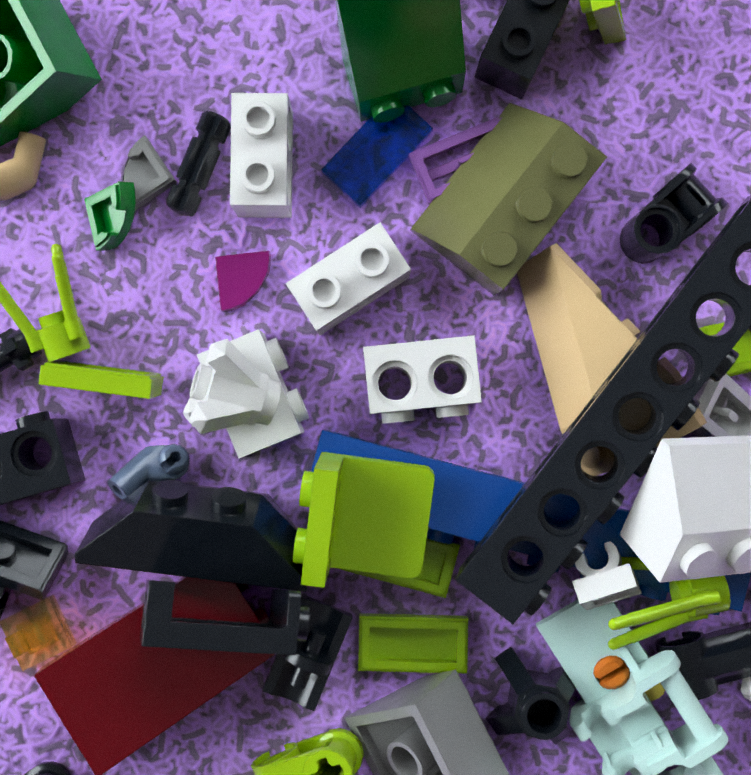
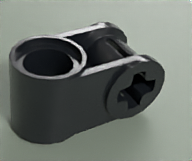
[619,163,728,264]

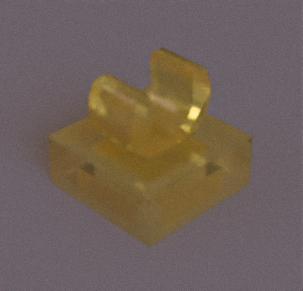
[0,595,77,671]

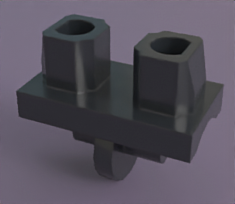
[262,594,353,711]

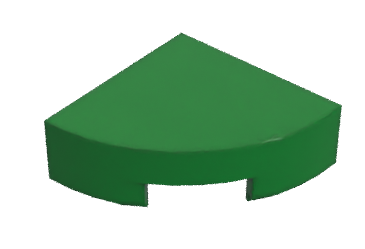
[84,181,136,251]

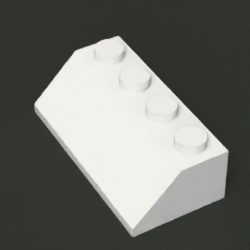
[620,435,751,583]

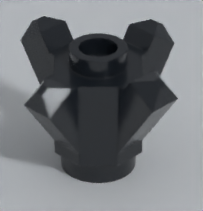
[485,647,575,745]

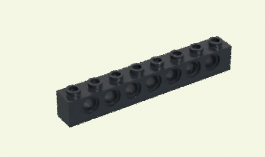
[456,195,751,624]

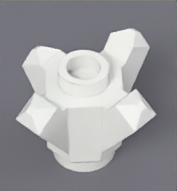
[183,339,281,434]

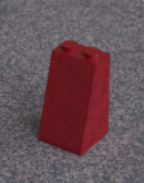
[34,577,275,775]

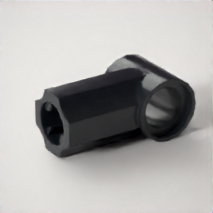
[655,622,751,700]

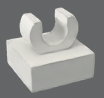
[572,541,642,610]

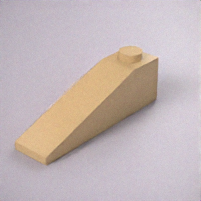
[517,243,707,476]

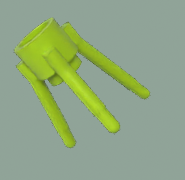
[0,244,91,362]
[607,557,731,650]

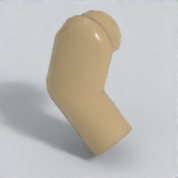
[0,132,46,201]

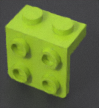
[293,452,435,588]

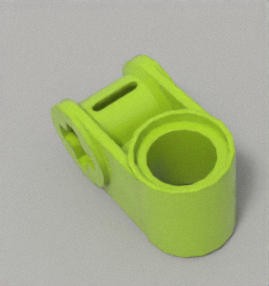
[251,728,364,775]

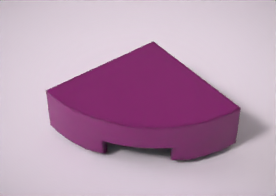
[215,251,271,312]

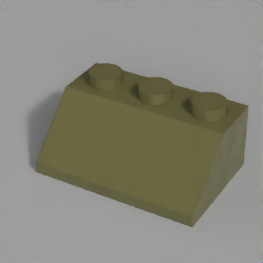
[410,103,607,295]

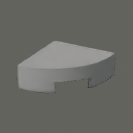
[123,135,177,211]

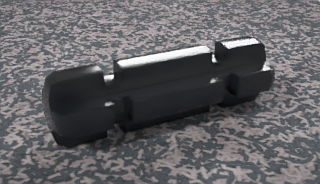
[166,111,231,216]

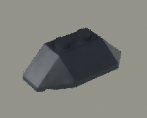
[75,480,308,592]

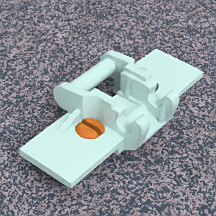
[536,599,728,775]

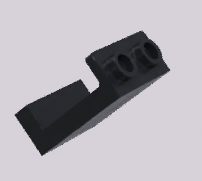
[140,580,309,656]

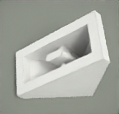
[691,374,751,437]

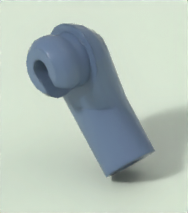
[107,444,190,500]

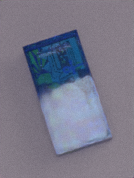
[321,105,433,208]

